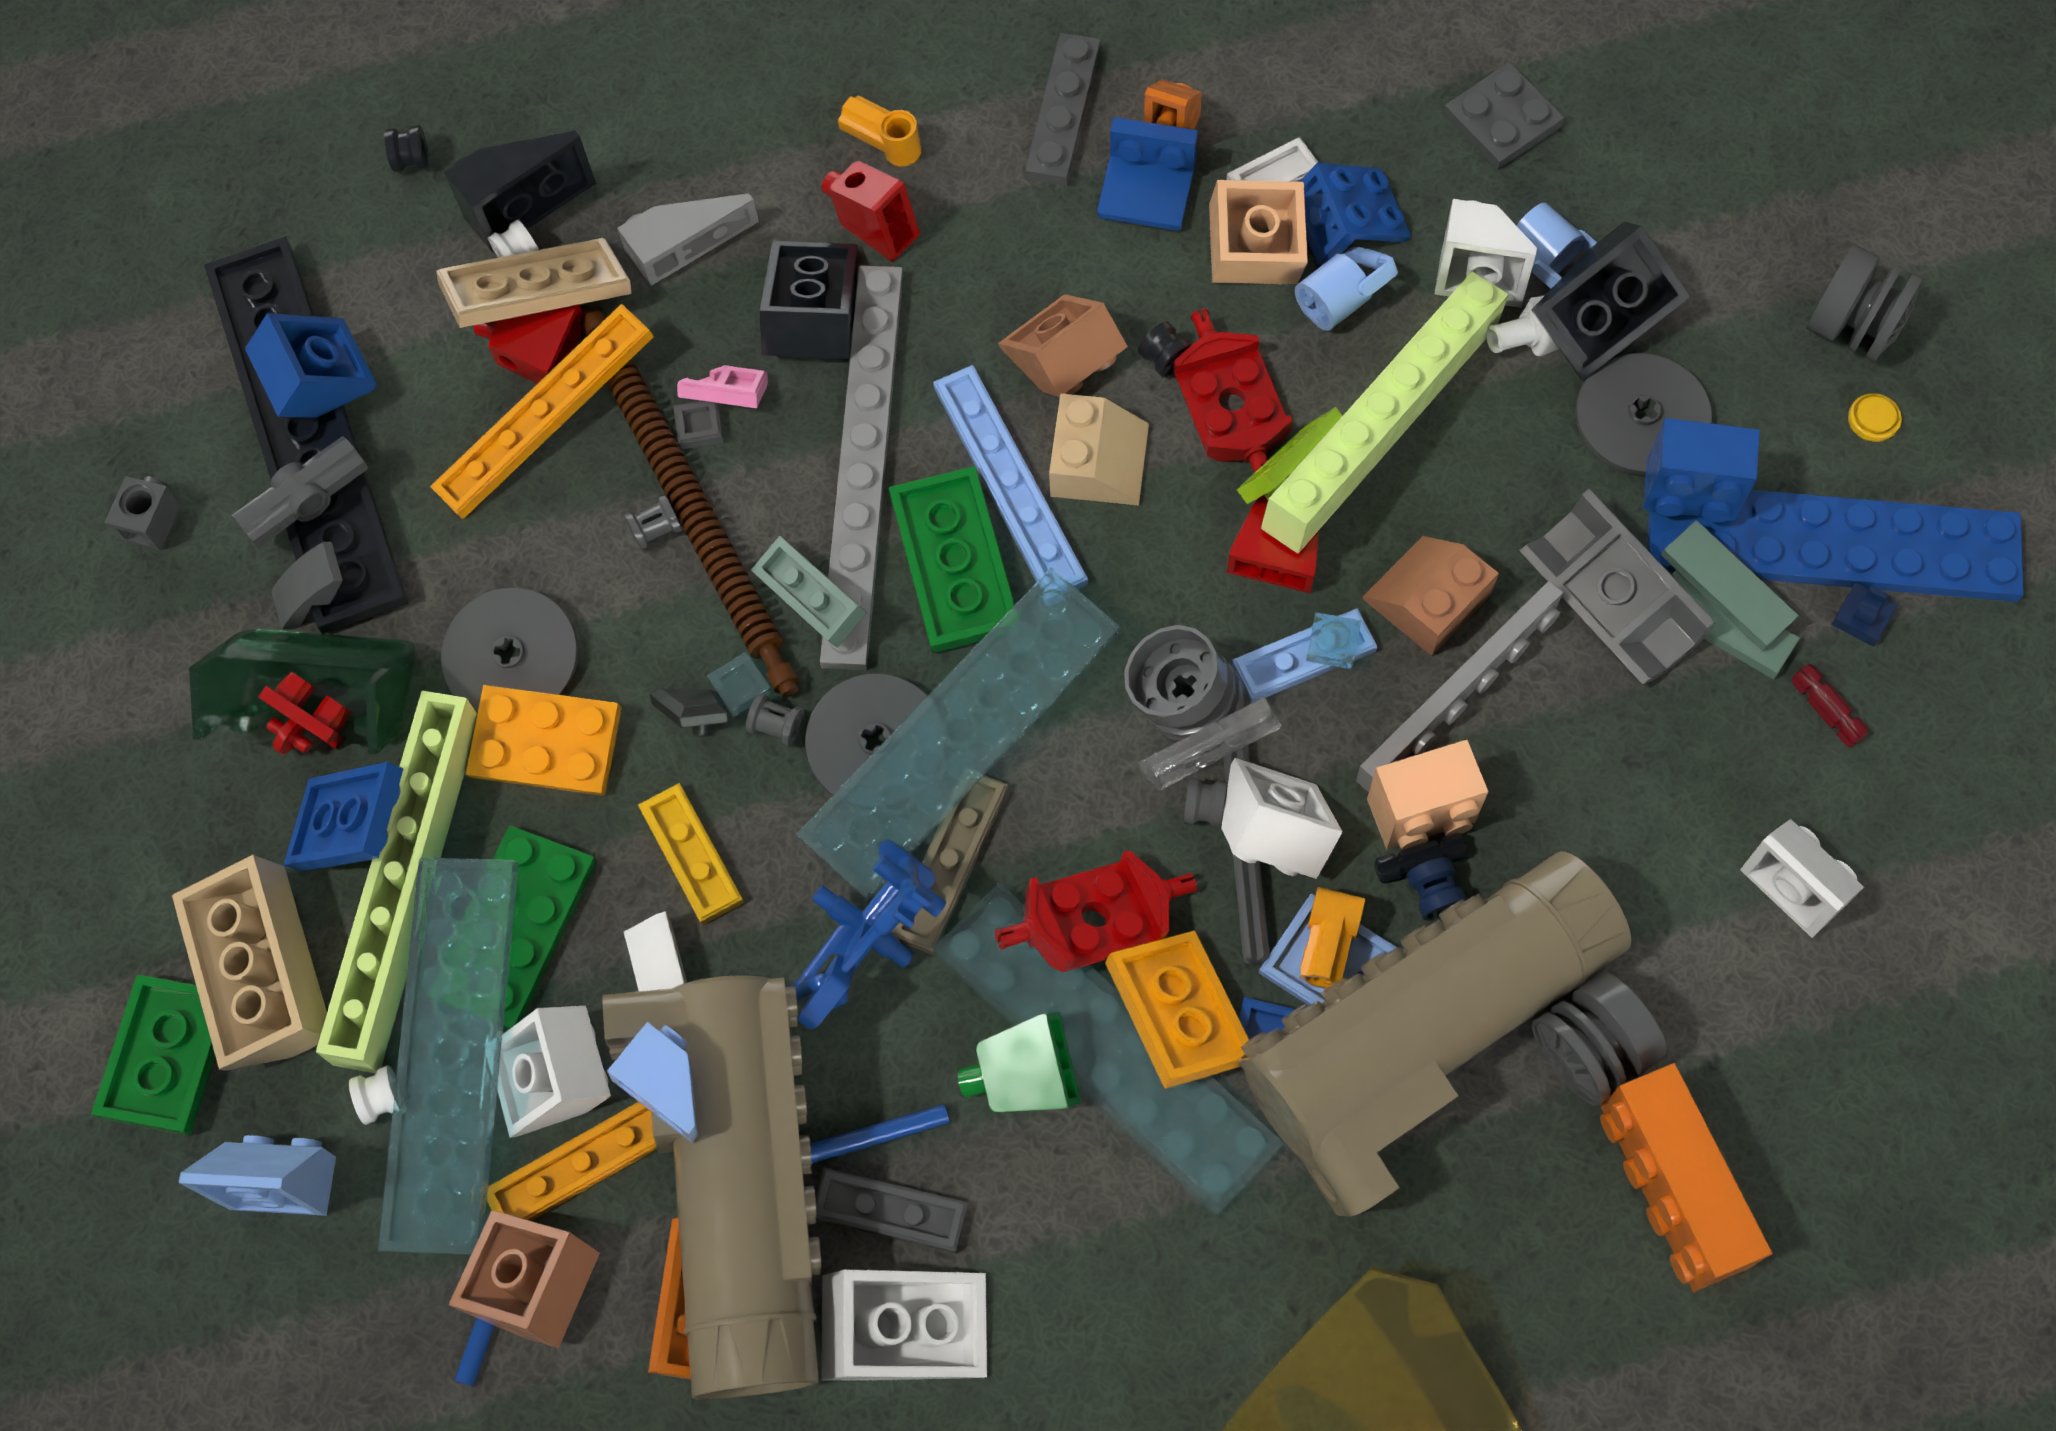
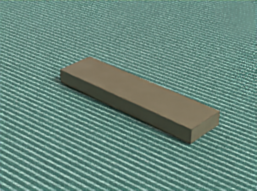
[891,768,1009,955]

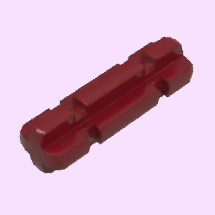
[1791,664,1869,747]

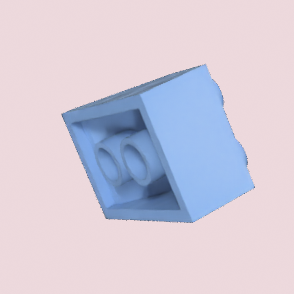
[179,1135,336,1216]

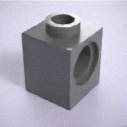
[104,476,181,551]

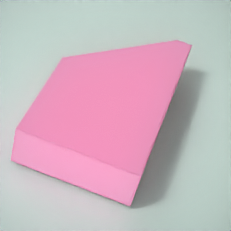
[677,365,768,408]

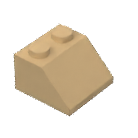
[1049,394,1149,505]

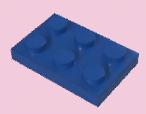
[283,762,403,872]

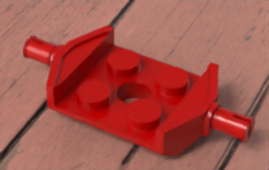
[1173,309,1292,473]
[995,850,1197,972]

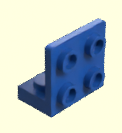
[1097,117,1198,231]
[1300,162,1411,265]

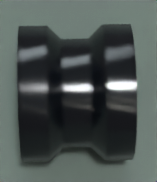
[384,125,429,172]
[1138,322,1191,378]

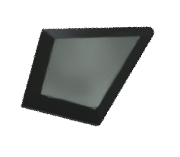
[650,689,727,736]

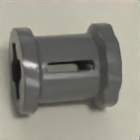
[624,495,682,550]
[745,693,805,747]

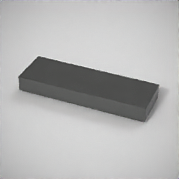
[815,1168,968,1254]

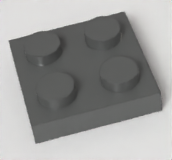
[1443,62,1565,170]

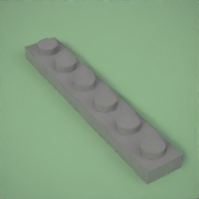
[1356,581,1563,792]

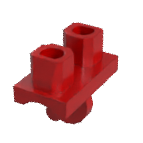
[258,672,351,755]

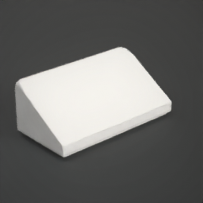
[624,911,687,991]

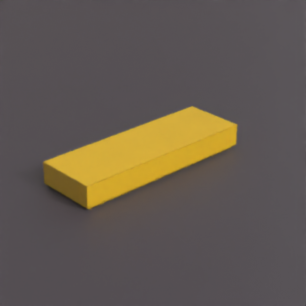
[638,783,744,926]

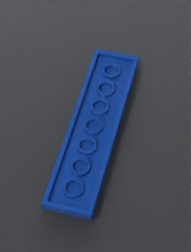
[1647,490,2024,602]

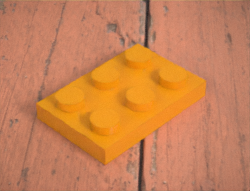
[465,685,622,796]
[1105,930,1249,1089]

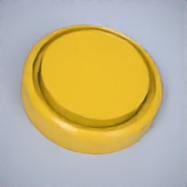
[1848,393,1902,442]

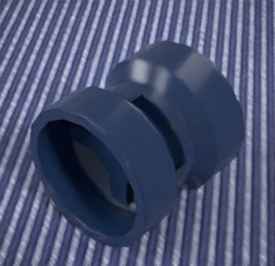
[1406,857,1468,921]

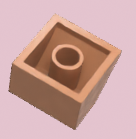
[998,294,1128,397]
[1363,536,1499,656]
[449,1210,600,1348]

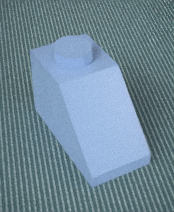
[607,1022,698,1143]

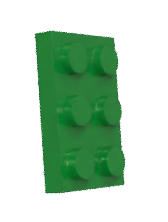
[91,974,215,1136]

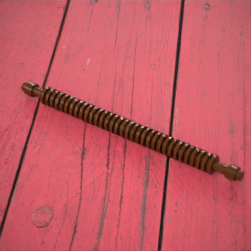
[580,307,799,698]

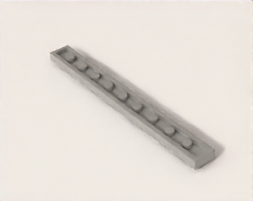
[820,266,903,670]

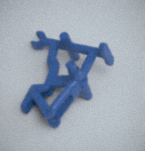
[790,839,946,1029]

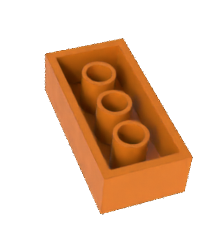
[1600,1063,1773,1293]

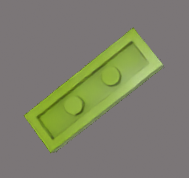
[1237,407,1342,504]

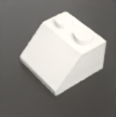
[1435,199,1537,308]
[1221,758,1342,879]
[1740,819,1864,938]
[486,1006,611,1138]

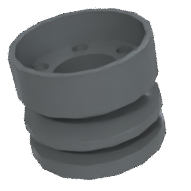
[1806,244,1924,362]
[1124,625,1243,747]
[1532,971,1667,1106]

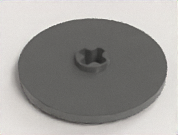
[1575,353,1712,476]
[441,588,578,714]
[805,674,945,810]

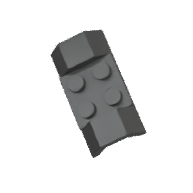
[1519,489,1716,685]

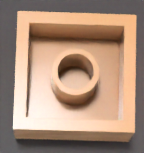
[1209,180,1307,284]
[1367,740,1488,850]

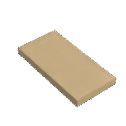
[436,238,631,328]

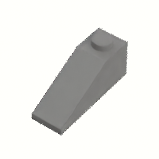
[617,193,759,286]

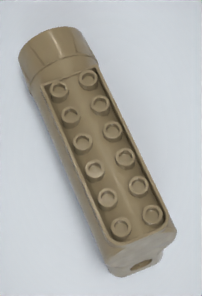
[1238,851,1631,1216]
[602,976,821,1399]

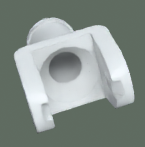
[1486,296,1559,356]

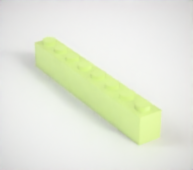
[1261,271,1509,553]
[316,691,477,1073]

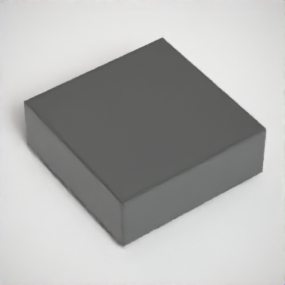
[673,401,724,450]

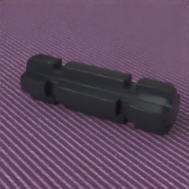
[1374,833,1468,884]

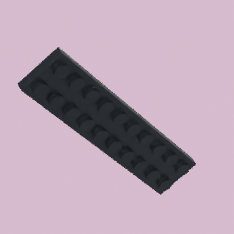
[204,236,408,635]

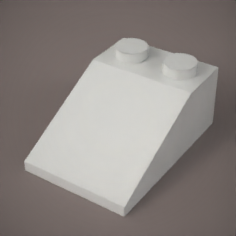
[822,1270,987,1380]

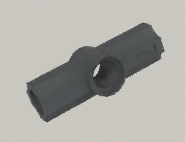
[232,436,368,548]

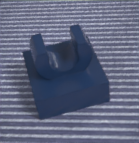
[1831,582,1898,647]

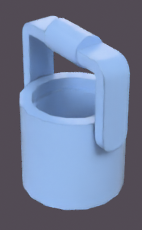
[1516,203,1597,289]
[1295,247,1398,331]

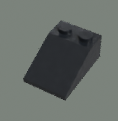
[444,131,596,252]
[1531,221,1691,380]
[760,241,858,360]

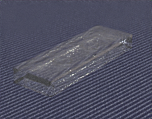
[1138,697,1282,790]

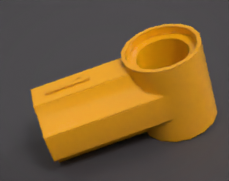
[838,95,921,166]
[1299,887,1365,989]

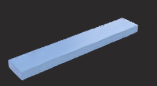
[933,365,1088,603]

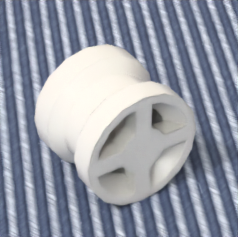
[488,219,539,258]
[349,1065,405,1125]

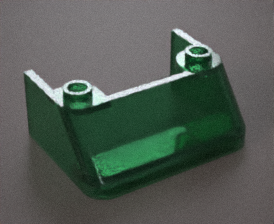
[189,629,415,754]

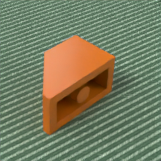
[1144,79,1202,130]

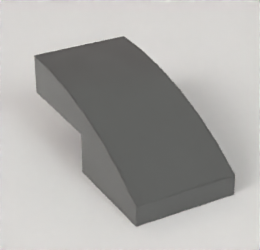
[271,542,343,630]

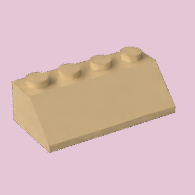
[172,855,327,1071]

